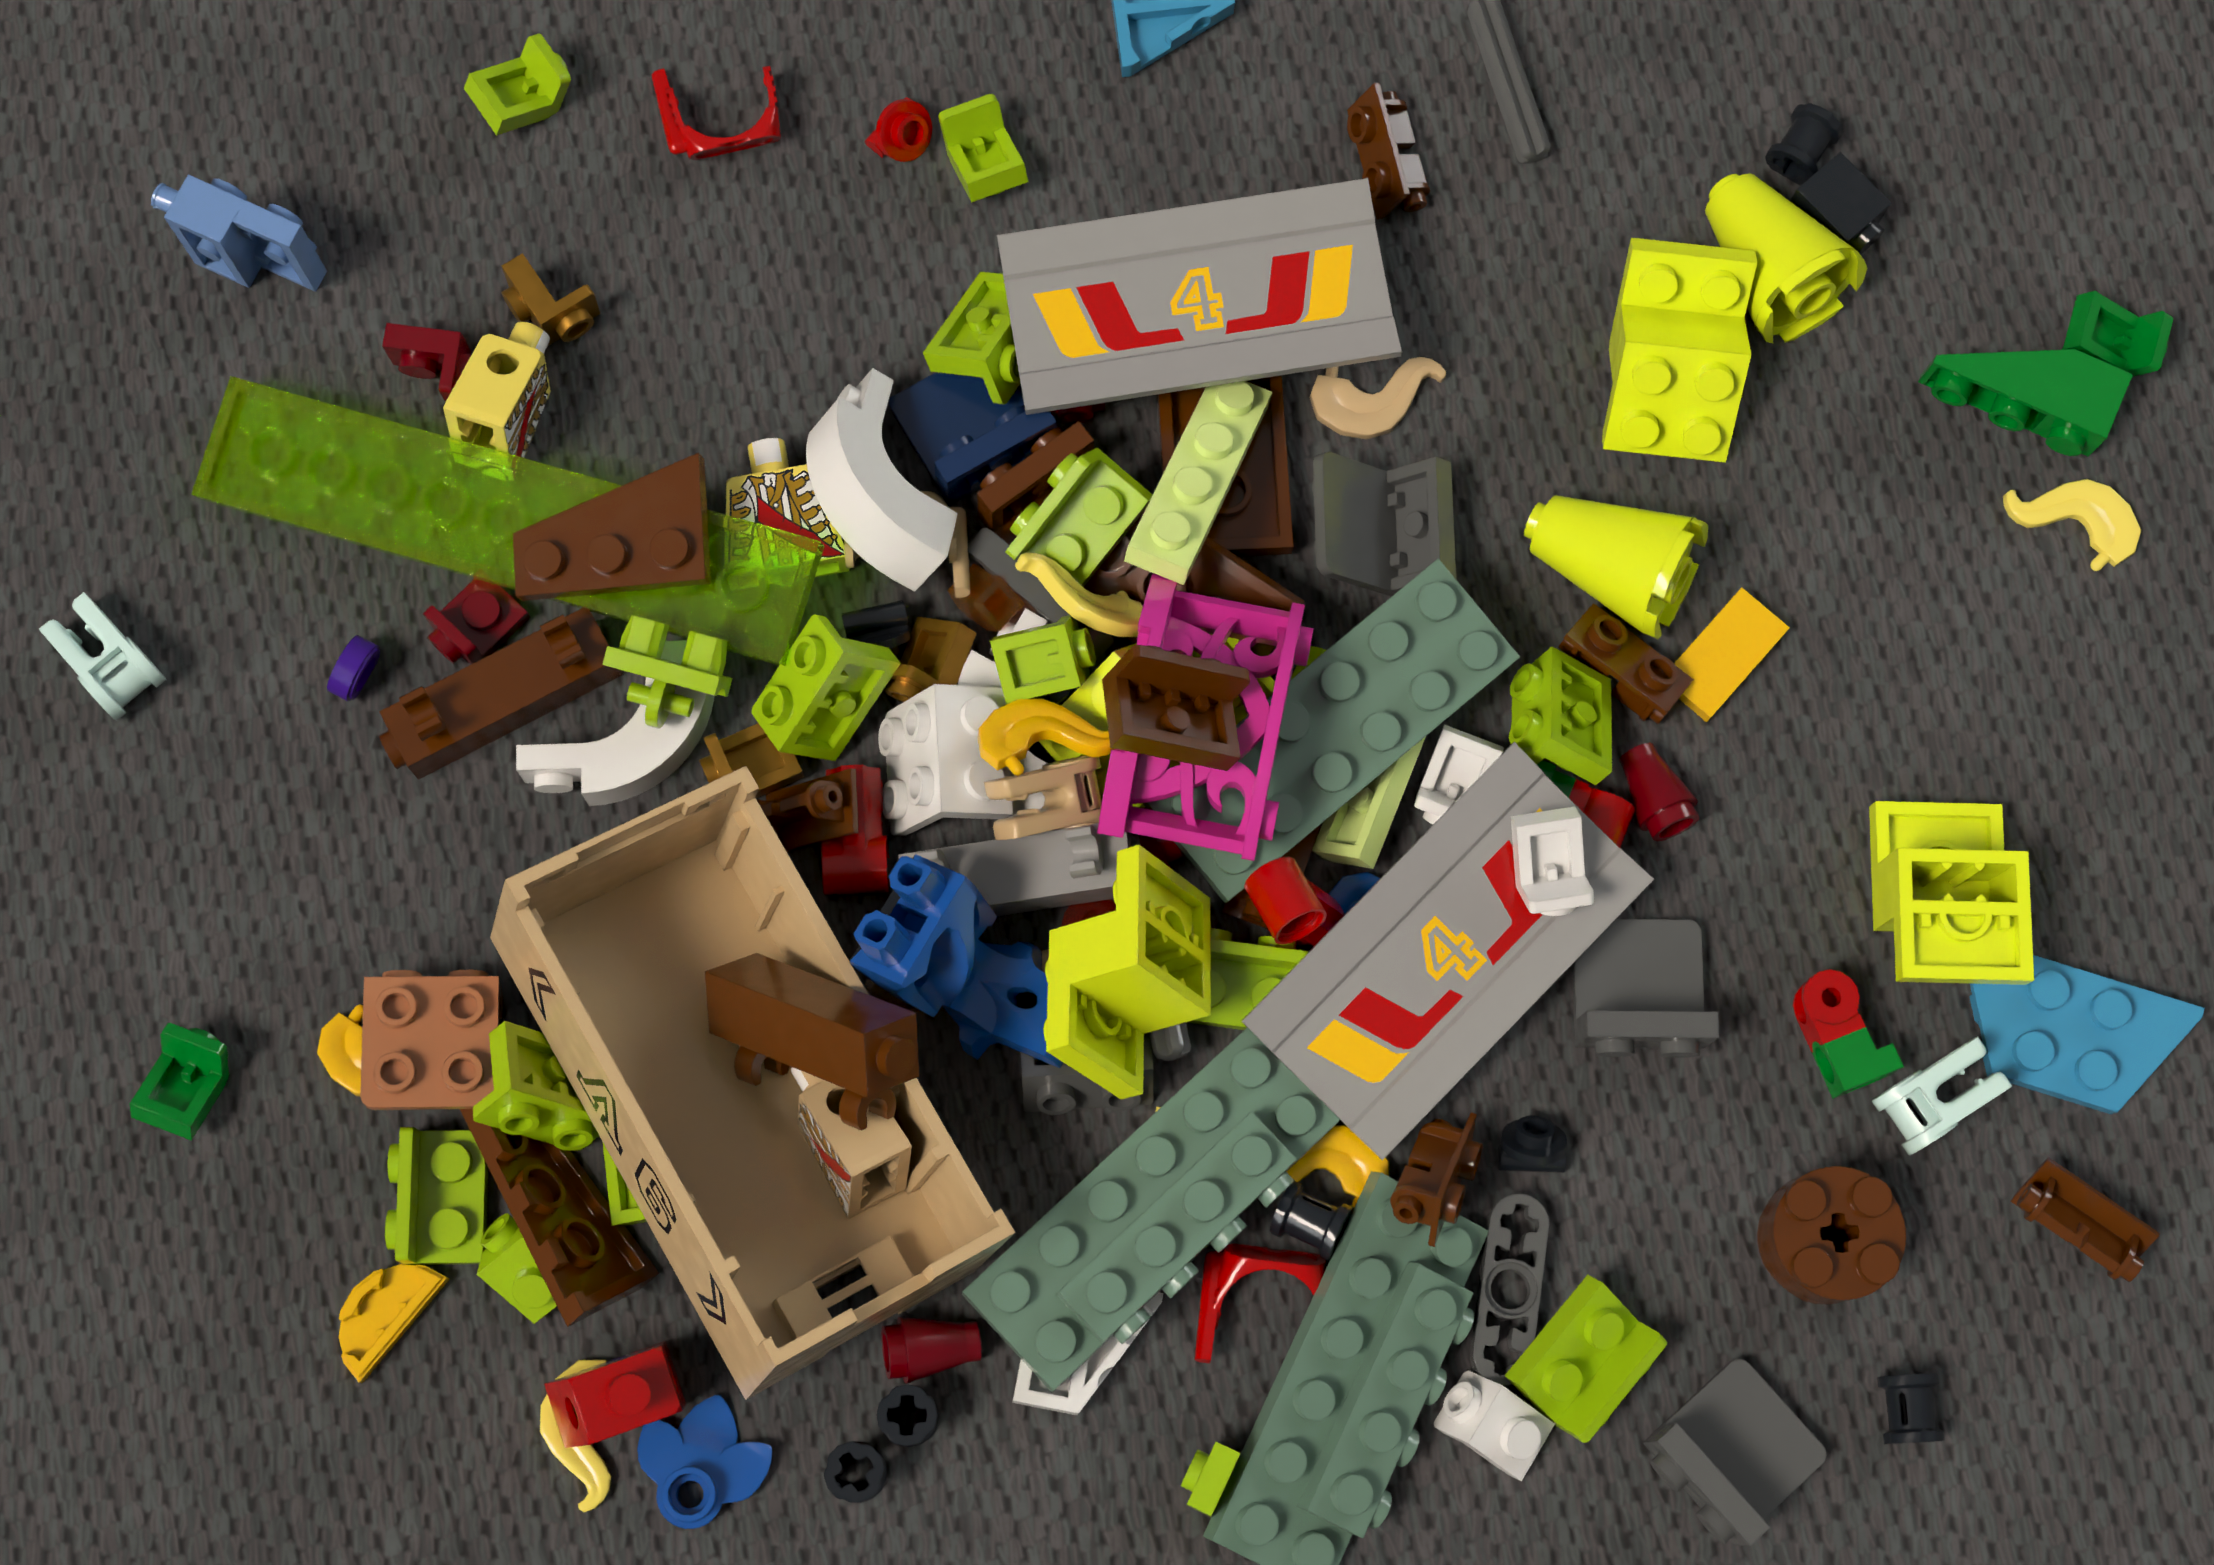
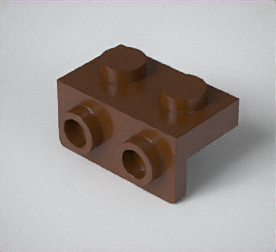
[977,421,1094,545]
[1102,645,1250,771]

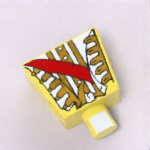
[443,322,551,482]
[725,438,849,592]

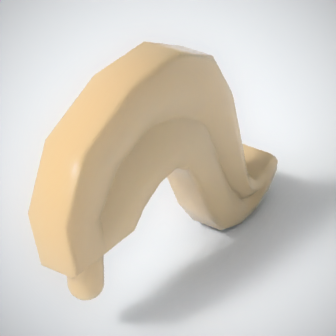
[1310,357,1446,440]

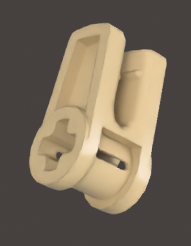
[984,756,1102,840]

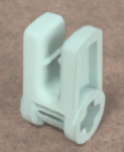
[39,592,167,721]
[1872,1036,2012,1155]

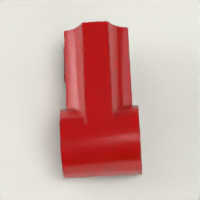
[822,765,890,895]
[1244,856,1345,947]

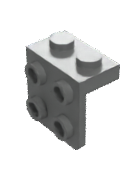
[1312,451,1456,596]
[1572,919,1719,1058]
[1642,1359,1826,1546]

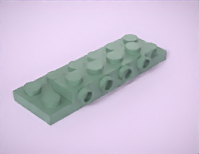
[962,1028,1341,1393]
[1203,1171,1488,1565]

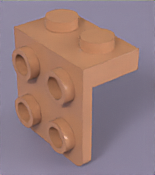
[360,970,503,1110]

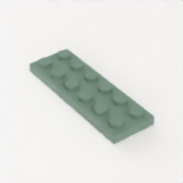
[1142,558,1520,903]

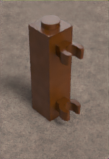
[379,605,624,780]
[705,953,919,1131]

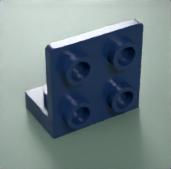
[888,372,1056,506]

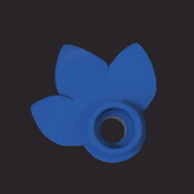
[637,1395,773,1529]

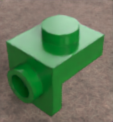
[2062,290,2173,377]
[129,1023,229,1141]

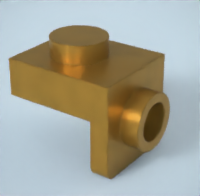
[501,253,601,346]
[885,617,977,702]
[699,723,804,798]

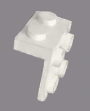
[878,684,1013,836]

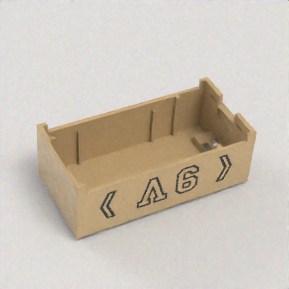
[490,766,1015,1400]

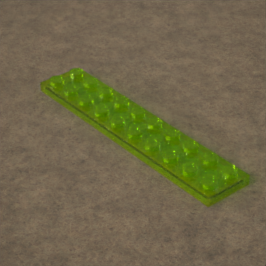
[191,376,825,666]

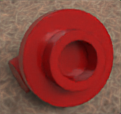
[865,97,932,162]

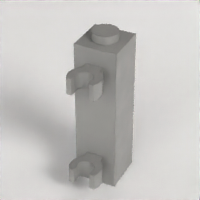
[898,823,1141,916]

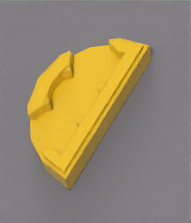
[339,1264,450,1383]

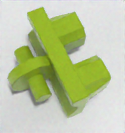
[602,615,733,729]

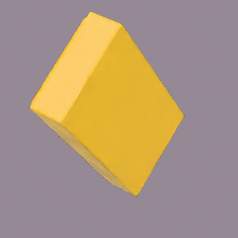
[1674,587,1790,722]

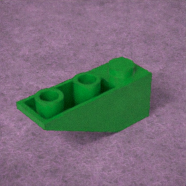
[1918,349,2133,457]

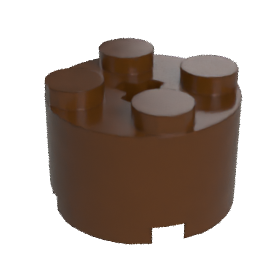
[1757,1166,1906,1305]

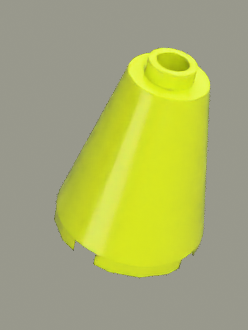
[1705,173,1868,343]
[1524,495,1708,639]

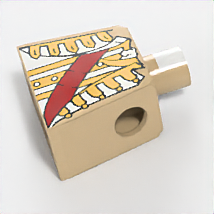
[791,1067,912,1219]

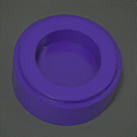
[327,635,380,702]

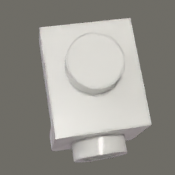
[1414,724,1504,824]
[1511,806,1594,916]
[1434,1370,1555,1481]

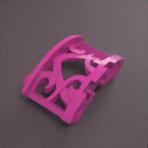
[1097,574,1314,861]

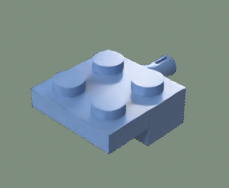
[151,174,327,292]

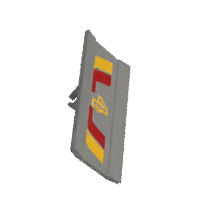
[997,178,1402,415]
[1241,742,1654,1160]

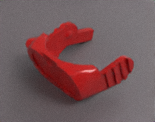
[651,65,781,160]
[1194,1243,1326,1364]

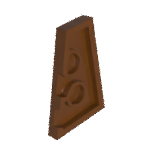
[513,453,711,601]

